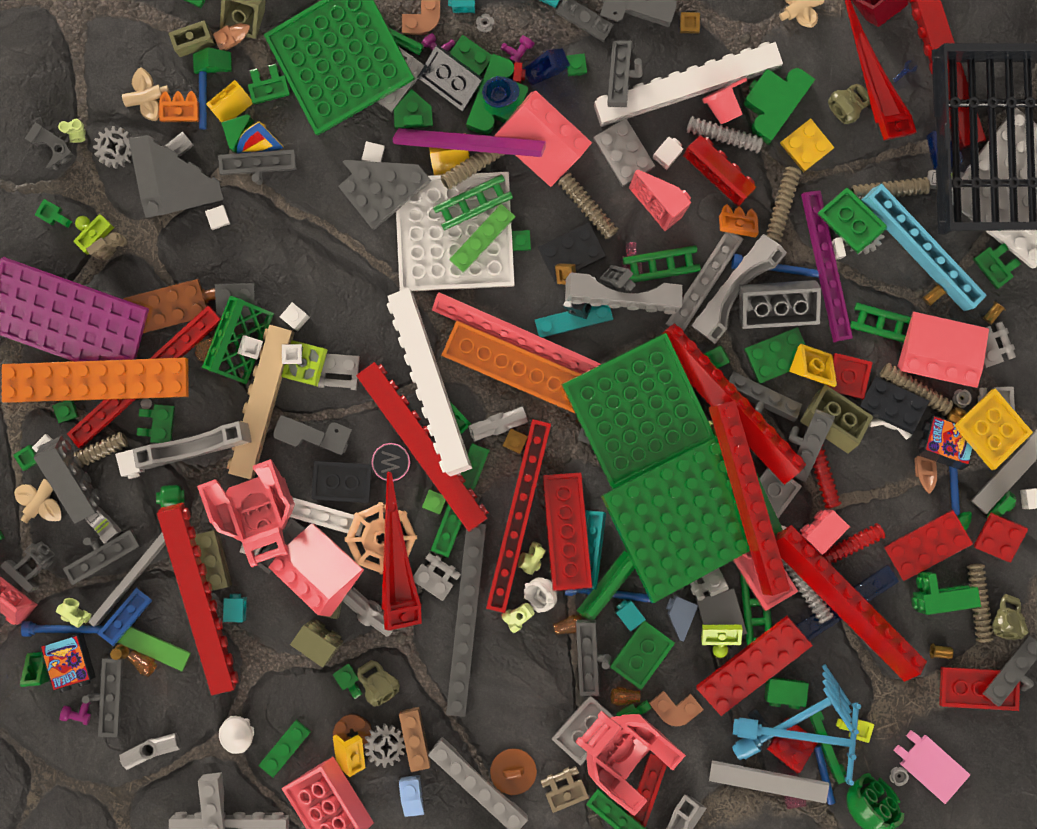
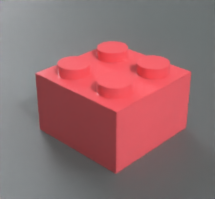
[800,509,850,555]

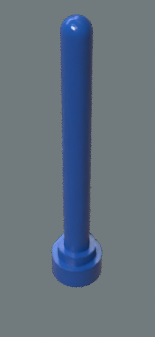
[731,254,819,278]
[564,589,651,603]
[21,621,103,637]

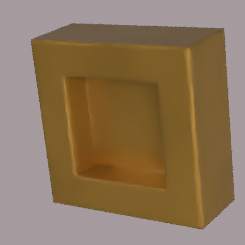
[680,12,700,34]
[555,263,576,285]
[946,408,967,423]
[503,429,528,454]

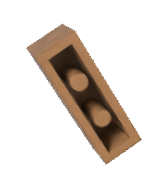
[399,707,431,772]

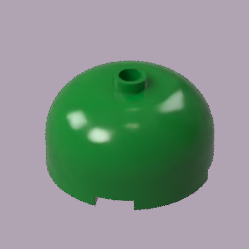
[846,773,904,829]

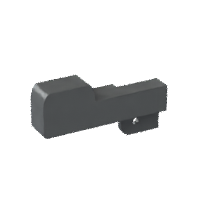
[600,0,676,27]
[274,415,352,455]

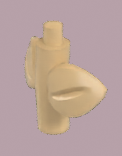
[779,0,825,28]
[122,67,170,121]
[14,479,62,523]

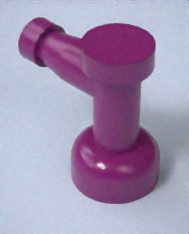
[421,33,456,51]
[500,35,535,64]
[59,702,91,725]

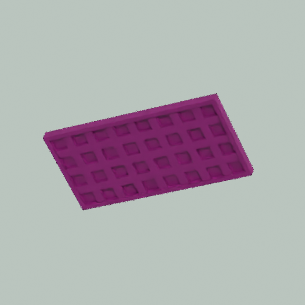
[0,257,149,362]

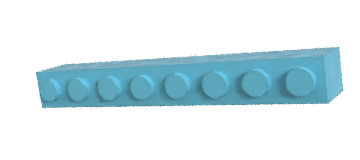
[861,184,987,311]

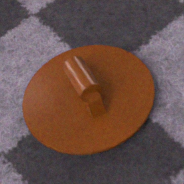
[490,749,537,795]

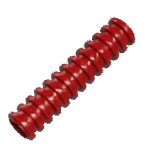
[803,435,842,509]
[821,523,885,565]

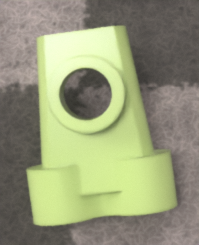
[58,119,86,143]
[518,541,546,575]
[56,598,91,628]
[501,603,534,633]

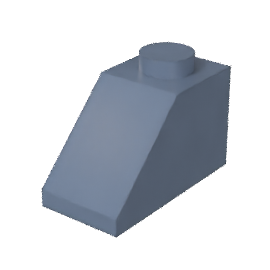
[666,595,698,642]

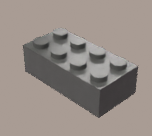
[739,280,821,329]
[33,436,101,524]

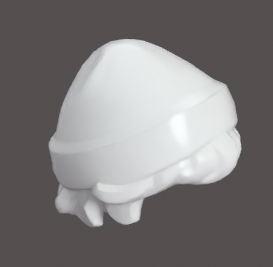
[524,577,557,613]
[219,716,254,754]

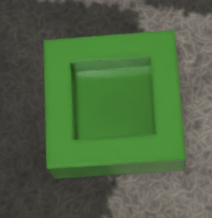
[422,490,446,514]

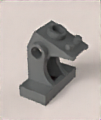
[25,122,74,171]
[0,541,55,593]

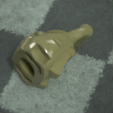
[828,84,870,124]
[992,594,1029,640]
[357,660,400,707]

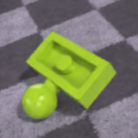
[73,214,114,255]
[701,625,743,658]

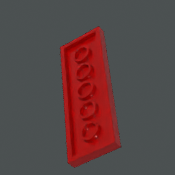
[543,473,592,591]
[696,615,813,716]

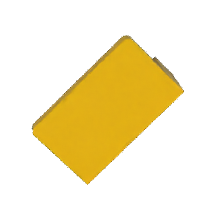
[206,80,253,122]
[333,735,366,777]

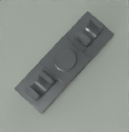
[556,0,614,43]
[599,265,636,291]

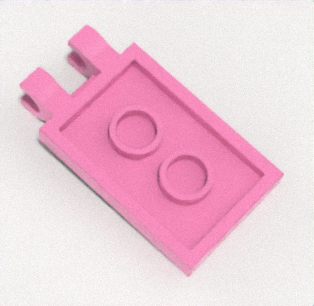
[894,730,970,804]

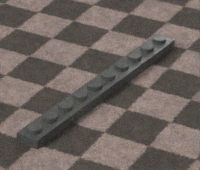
[446,524,486,717]

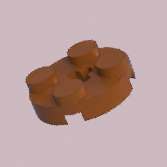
[333,714,372,750]

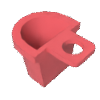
[702,78,747,124]

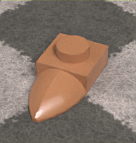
[213,23,250,51]
[915,456,937,493]

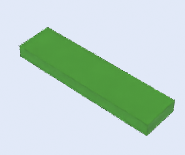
[117,626,191,671]

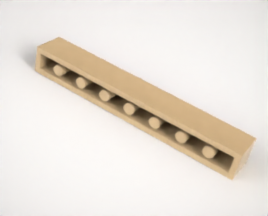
[227,325,295,479]

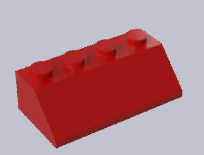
[683,135,757,207]

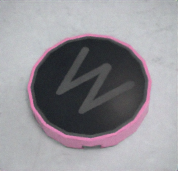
[372,443,410,481]

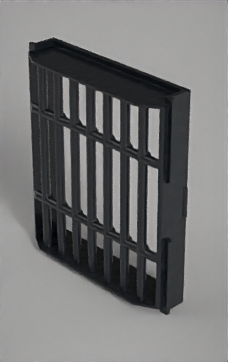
[932,43,1037,234]

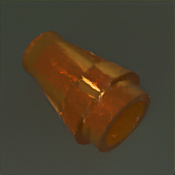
[553,614,581,635]
[127,650,157,677]
[611,686,640,706]

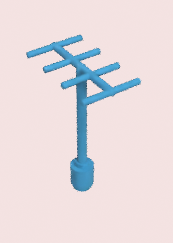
[732,664,854,760]
[733,703,861,786]

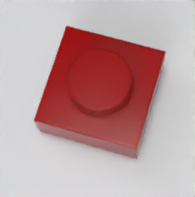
[513,62,526,84]

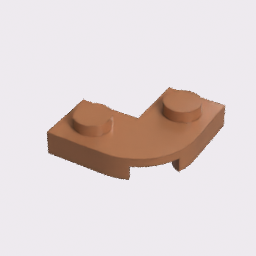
[402,0,440,35]
[649,691,704,726]

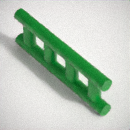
[433,174,513,231]
[622,245,701,283]
[850,302,911,342]
[740,574,772,646]

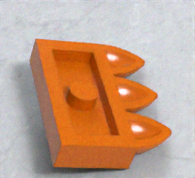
[159,91,199,122]
[719,204,759,238]

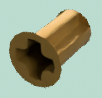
[922,284,946,306]
[983,302,1006,325]
[110,644,129,660]
[930,644,953,659]

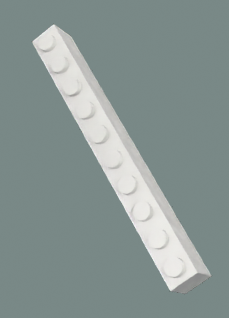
[594,42,783,127]
[387,288,472,477]

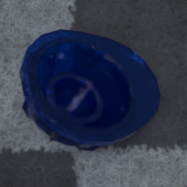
[482,76,520,108]

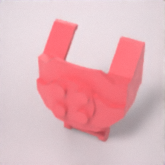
[197,459,295,567]
[576,711,686,816]

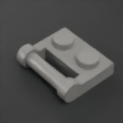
[318,354,360,391]

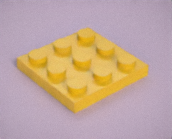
[954,388,1033,470]

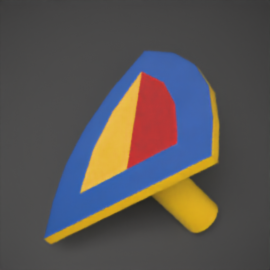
[237,121,284,154]

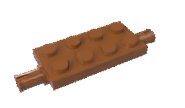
[123,278,216,333]

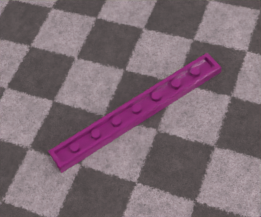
[393,128,546,157]
[801,190,853,342]

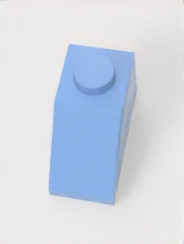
[399,775,424,817]

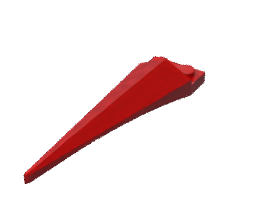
[845,0,917,140]
[382,472,422,631]

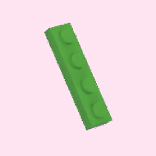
[449,204,515,273]

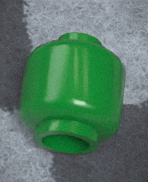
[156,485,184,508]

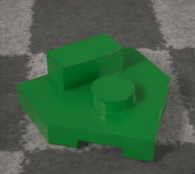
[394,89,433,129]

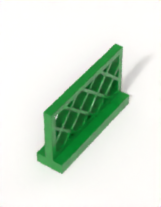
[202,296,274,384]
[576,550,635,620]

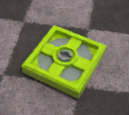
[281,340,328,387]

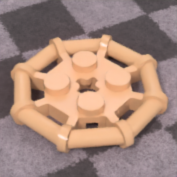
[345,502,417,574]

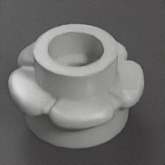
[476,14,494,32]
[952,389,972,408]
[889,767,909,786]

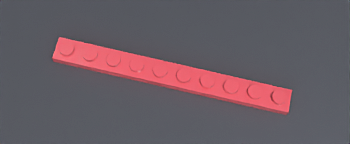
[432,292,601,374]

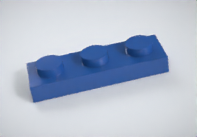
[97,588,152,647]

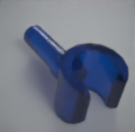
[892,60,918,83]

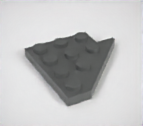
[338,160,432,230]

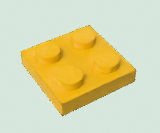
[780,118,834,173]

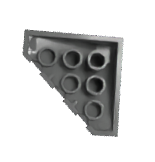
[129,135,224,218]

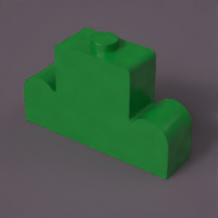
[466,54,528,135]
[743,68,815,145]

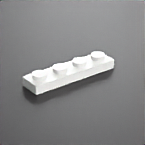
[290,498,366,537]

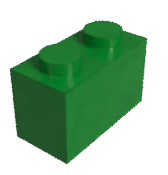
[764,677,809,709]

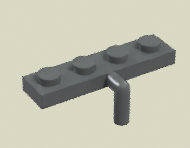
[607,41,643,107]
[218,150,297,185]
[728,372,802,422]
[789,409,835,482]
[63,530,141,585]
[576,620,611,696]
[982,635,1037,707]
[82,658,123,737]

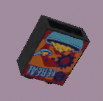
[917,415,973,470]
[40,633,96,692]

